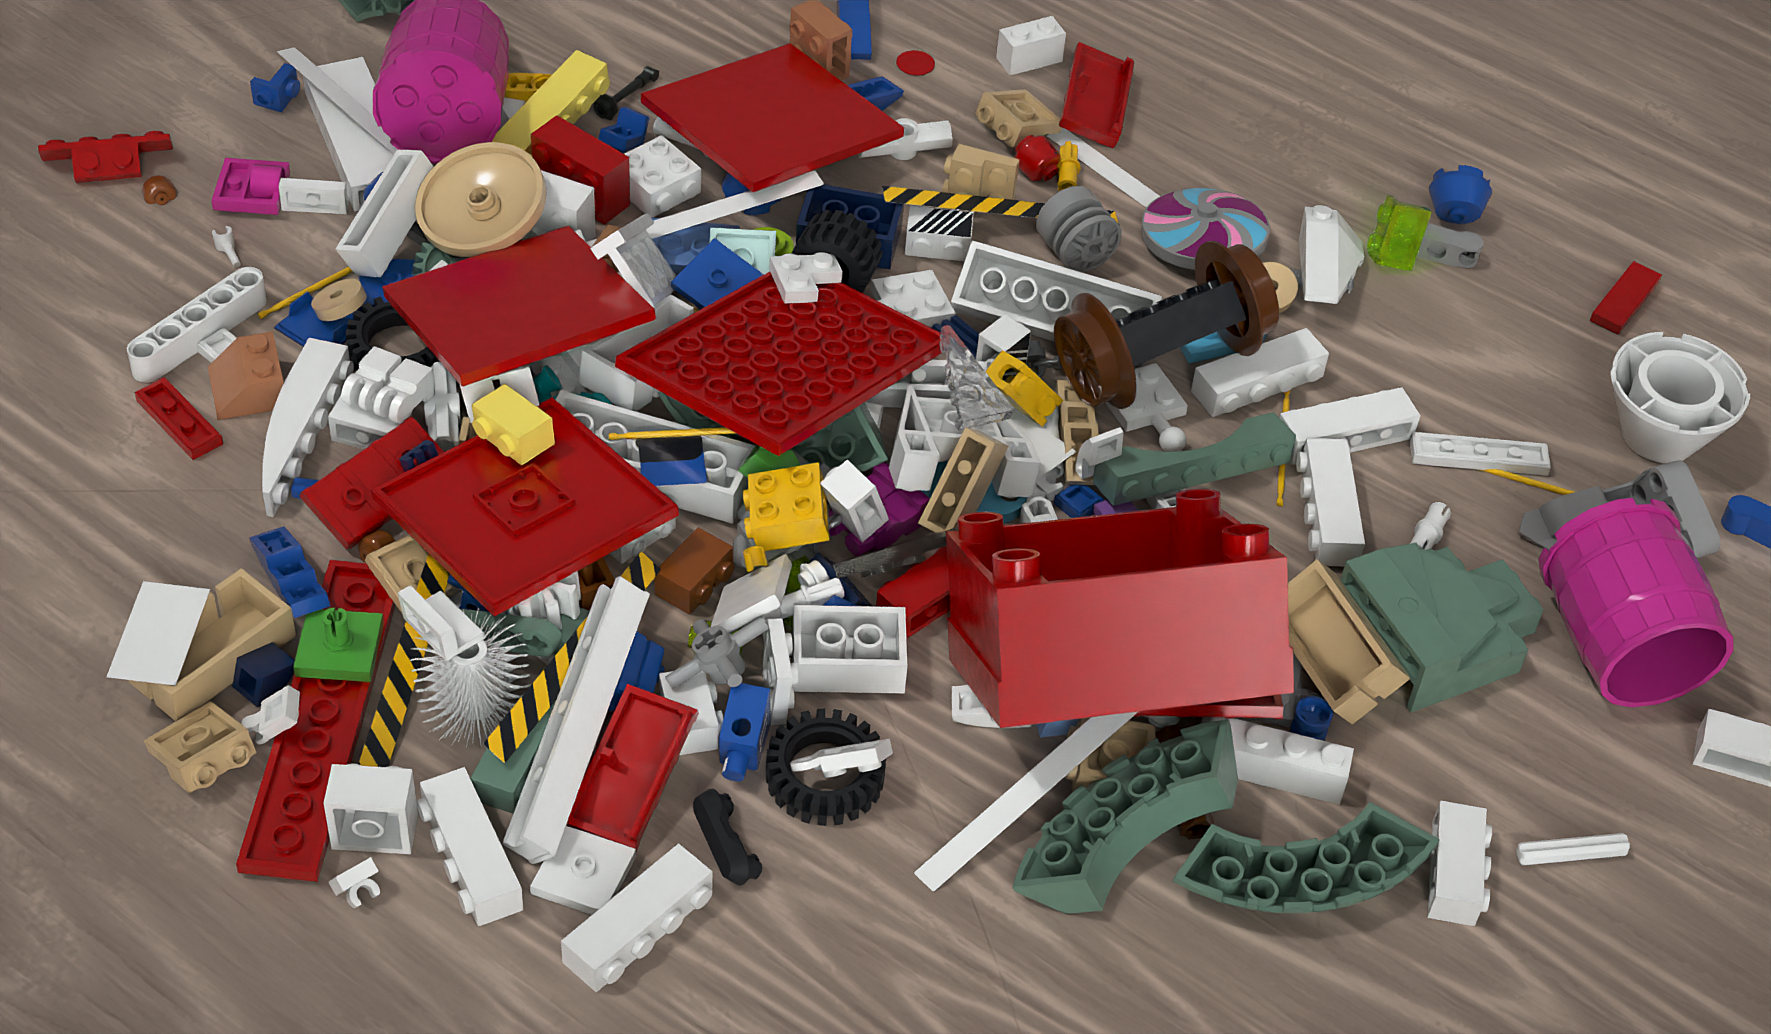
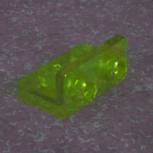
[1367,195,1432,271]

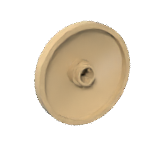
[415,142,547,257]

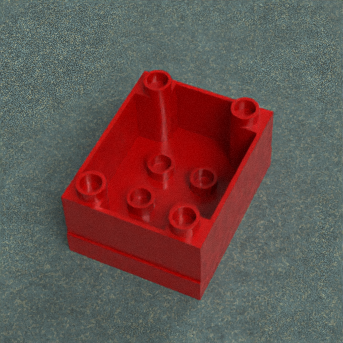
[946,489,1294,728]

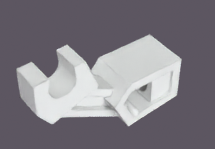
[1019,469,1063,524]

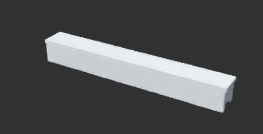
[502,576,650,864]

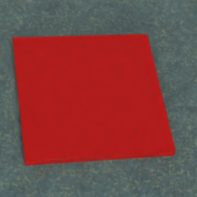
[641,43,904,192]
[382,226,656,386]
[371,397,679,617]

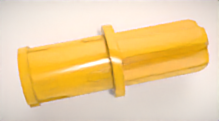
[1056,141,1081,191]

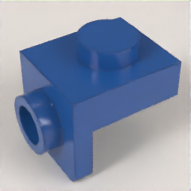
[250,63,300,112]
[598,107,649,153]

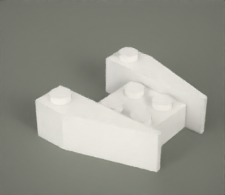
[889,386,1041,498]

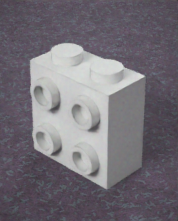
[625,135,701,218]

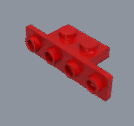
[38,131,173,183]

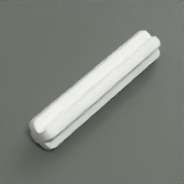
[1516,833,1630,865]

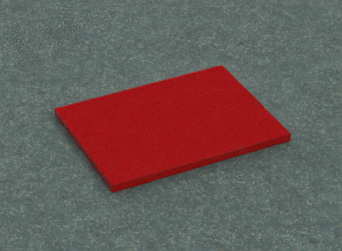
[615,272,951,456]

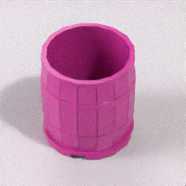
[373,0,509,164]
[1538,498,1734,707]

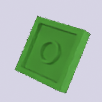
[293,608,384,682]

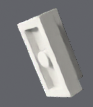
[279,178,350,214]
[397,585,485,661]

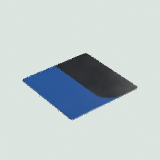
[638,436,707,486]

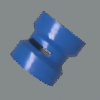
[1289,697,1333,741]

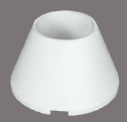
[1611,332,1750,463]

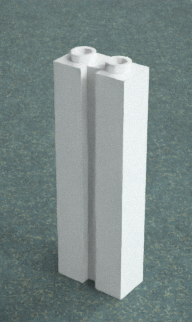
[303,57,394,212]

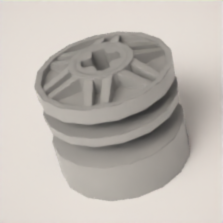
[1036,186,1122,272]

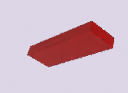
[1589,261,1662,335]
[134,377,223,460]

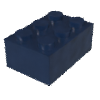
[796,185,904,270]

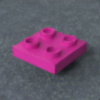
[211,158,291,215]

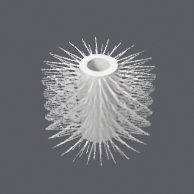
[410,608,531,748]

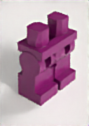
[828,462,930,557]

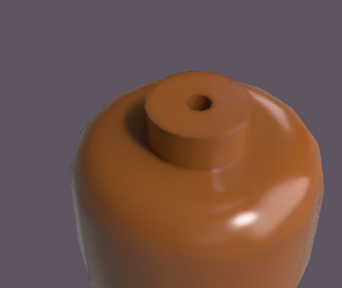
[142,175,177,205]
[358,530,396,563]

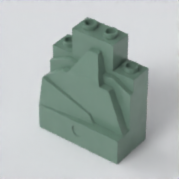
[1341,542,1544,713]

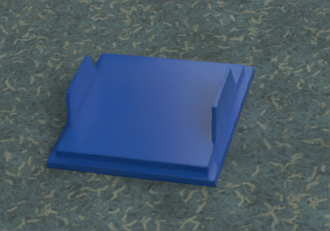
[274,292,355,347]

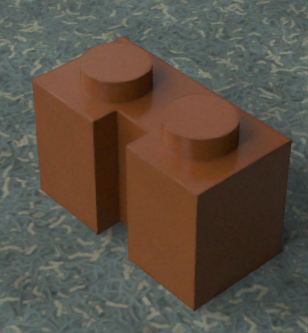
[654,527,735,615]

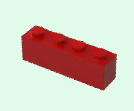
[876,546,950,639]

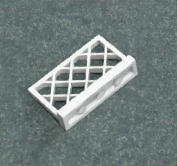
[590,212,676,307]

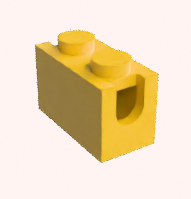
[981,350,1064,427]

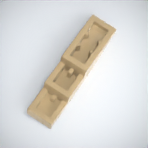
[1056,380,1099,485]

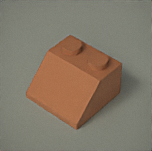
[208,331,284,420]

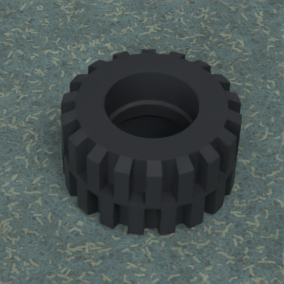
[792,210,883,293]

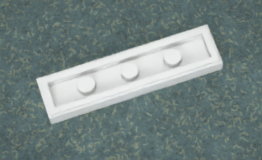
[1410,432,1551,476]

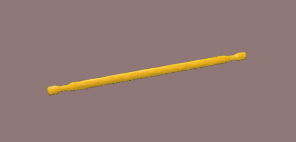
[258,266,353,319]
[1276,390,1291,507]
[609,427,737,440]
[1481,469,1575,495]

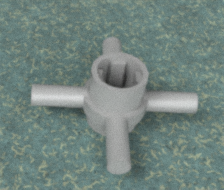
[665,616,770,690]

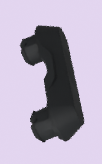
[693,789,762,885]

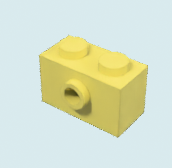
[472,384,555,465]

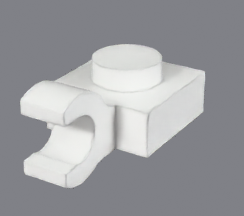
[241,685,300,745]

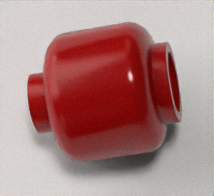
[1015,135,1061,181]

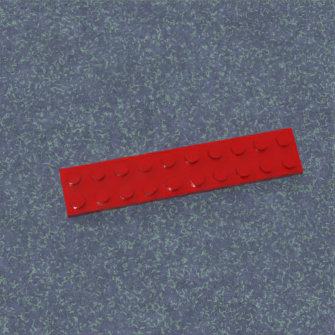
[236,560,396,882]

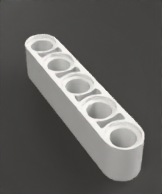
[127,267,267,383]

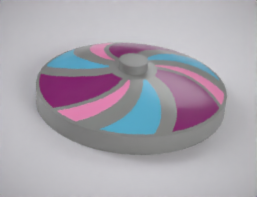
[1141,188,1270,270]

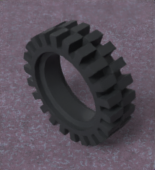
[346,296,440,371]
[766,708,886,826]

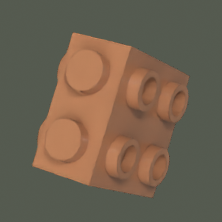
[789,0,853,81]

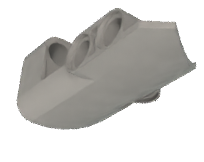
[1518,460,1721,558]

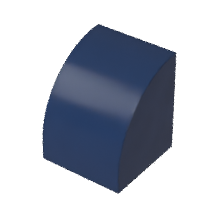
[232,642,295,707]

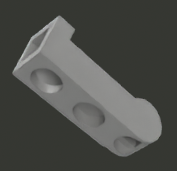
[1387,208,1483,268]

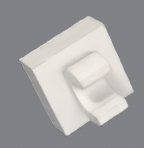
[328,857,380,909]

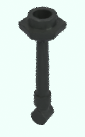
[593,66,659,121]

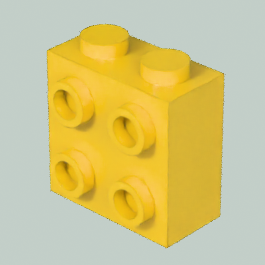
[743,462,830,551]

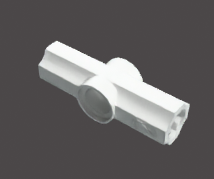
[858,118,953,160]
[424,362,461,452]

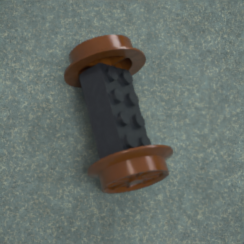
[1054,241,1279,409]

